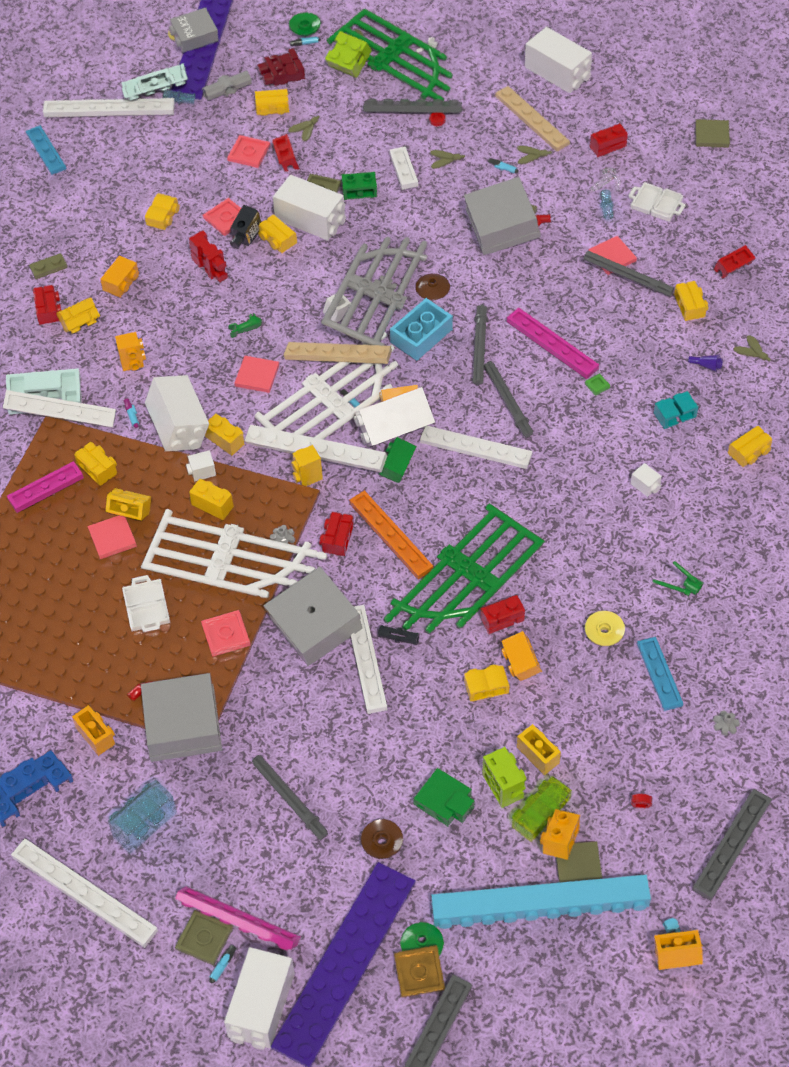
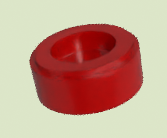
[429,112,446,126]
[631,794,652,809]

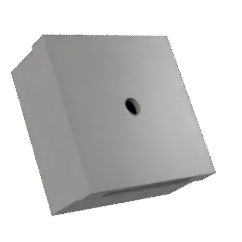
[464,177,541,255]
[264,567,363,666]
[141,673,222,762]

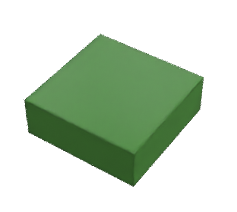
[585,373,610,396]

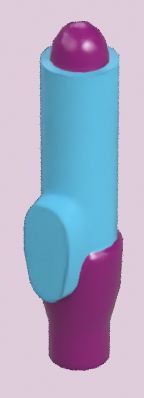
[124,398,139,428]

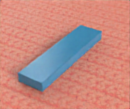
[25,125,67,175]
[637,637,684,711]

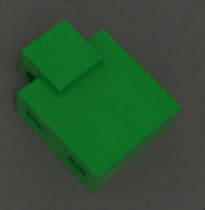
[413,767,475,827]

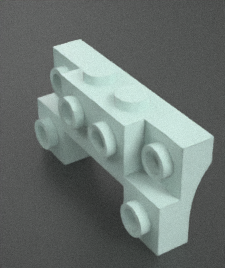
[121,64,188,100]
[6,368,82,414]

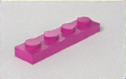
[7,461,84,513]

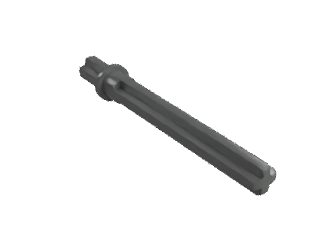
[584,251,674,296]
[472,304,488,386]
[484,361,533,438]
[252,755,328,840]

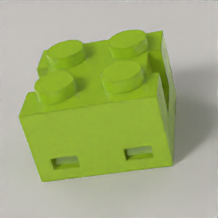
[325,31,372,78]
[482,747,527,808]

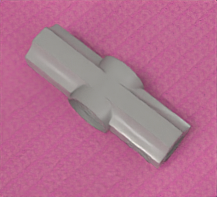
[202,71,252,101]

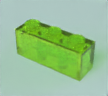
[511,776,572,842]

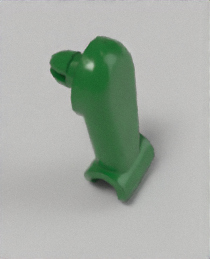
[228,313,262,338]

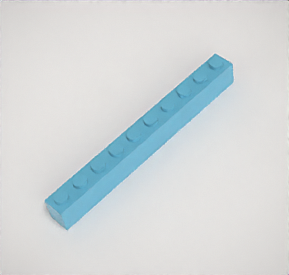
[432,875,651,929]

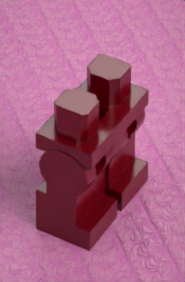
[257,48,305,87]

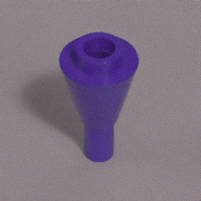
[688,354,723,372]

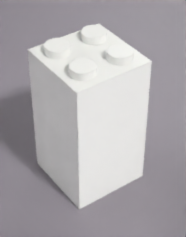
[525,27,592,93]
[273,175,346,240]
[145,375,209,451]
[354,387,435,447]
[224,947,295,1050]

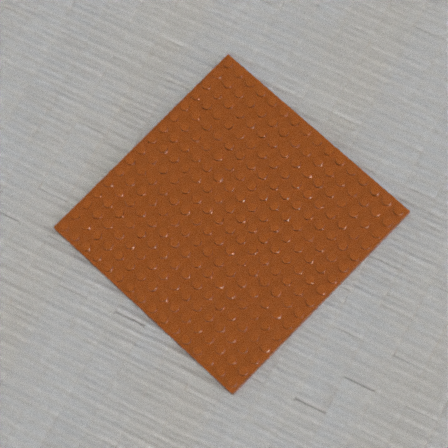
[0,416,320,729]

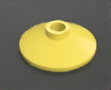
[585,611,625,646]

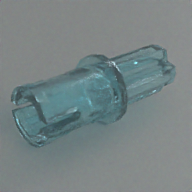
[163,90,196,104]
[600,190,614,221]

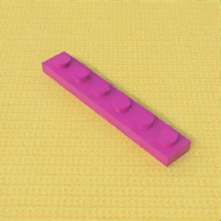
[507,308,599,379]
[175,887,301,950]

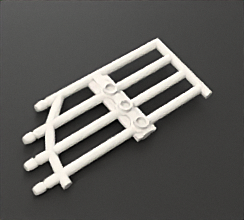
[254,332,398,439]
[141,509,327,598]

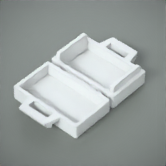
[628,182,685,222]
[122,575,170,632]

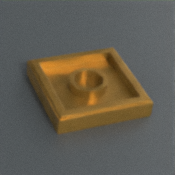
[394,945,445,998]

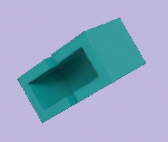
[654,391,698,429]

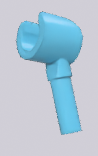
[663,918,681,933]

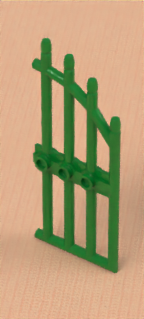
[327,8,453,101]
[383,503,545,634]

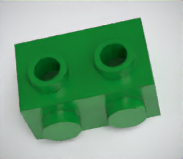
[342,172,377,200]
[379,437,417,483]

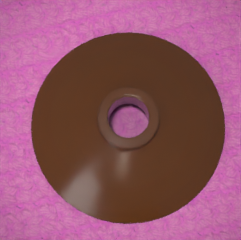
[415,273,450,300]
[361,819,403,859]

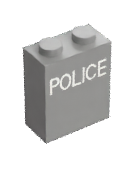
[169,8,218,52]

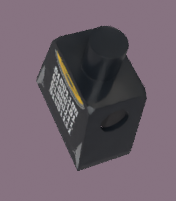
[230,204,261,249]

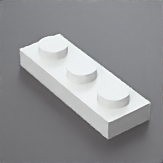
[389,147,418,190]

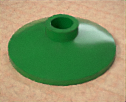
[289,12,321,35]
[400,922,444,956]

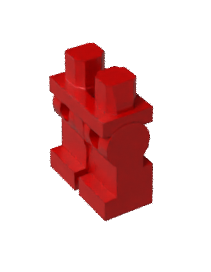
[189,230,228,282]

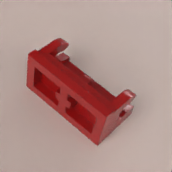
[272,134,299,172]
[714,245,756,279]

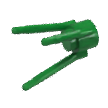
[652,561,704,596]

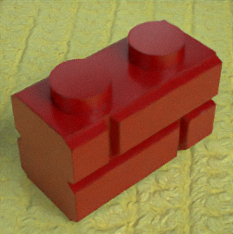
[590,123,628,157]
[33,285,62,325]
[319,512,354,556]
[480,595,525,634]

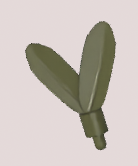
[288,115,320,142]
[517,145,552,164]
[430,150,465,169]
[733,335,771,361]

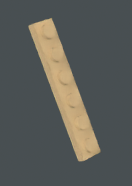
[495,86,570,152]
[284,342,392,364]

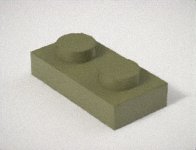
[29,253,68,280]

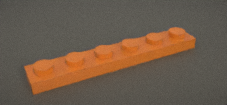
[349,490,434,580]

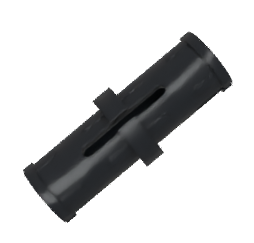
[378,625,420,645]

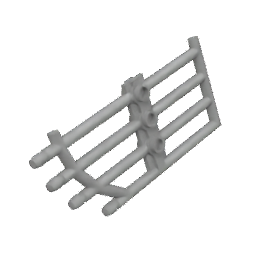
[321,237,428,346]

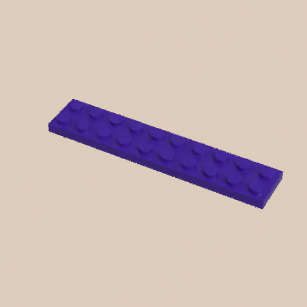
[170,0,233,100]
[271,862,416,1067]

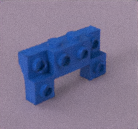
[0,750,73,827]

